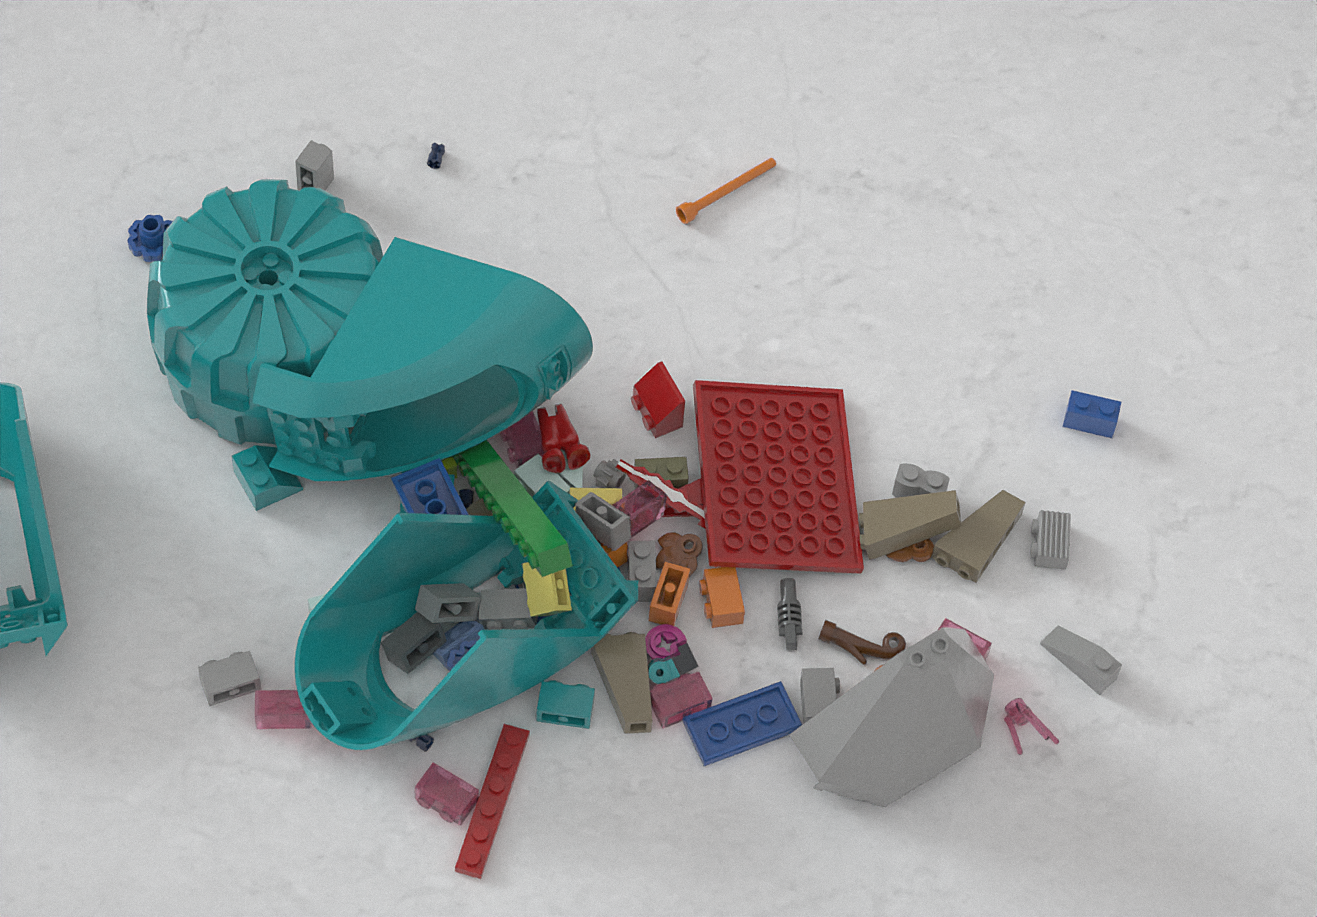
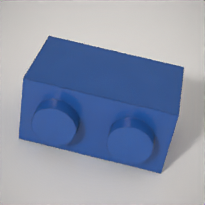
[1062,390,1122,438]

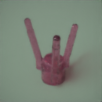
[1004,698,1059,755]

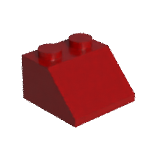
[631,361,685,438]

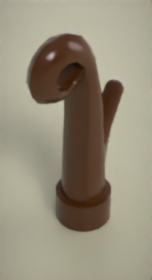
[818,620,906,665]

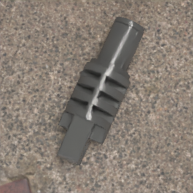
[777,578,803,650]

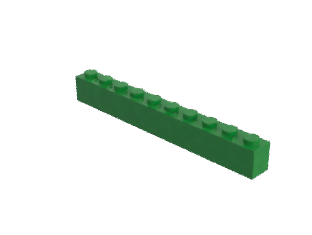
[453,440,573,577]

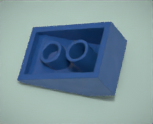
[391,458,468,515]

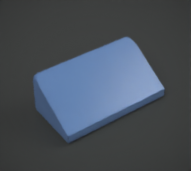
[433,621,485,666]

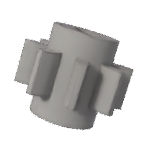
[593,459,626,488]

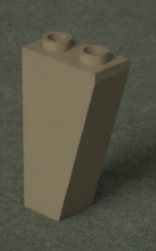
[859,490,961,560]
[931,490,1026,583]
[591,632,652,734]

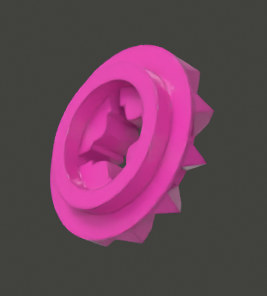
[645,624,687,660]

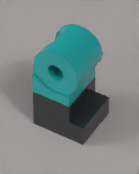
[648,640,699,684]

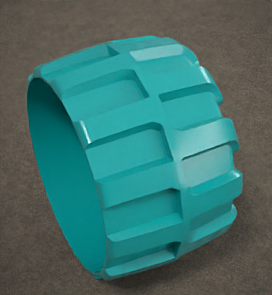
[147,179,383,447]

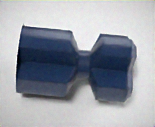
[427,142,445,169]
[459,489,474,509]
[409,734,434,752]

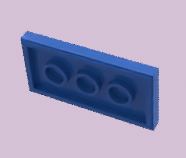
[683,681,802,766]

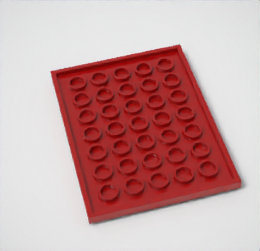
[693,380,864,574]

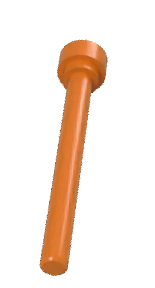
[676,158,776,224]

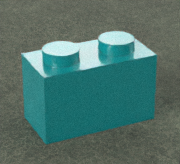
[536,680,595,729]

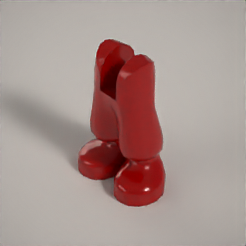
[537,404,591,473]

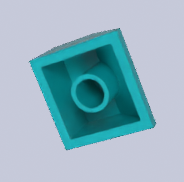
[232,445,303,511]

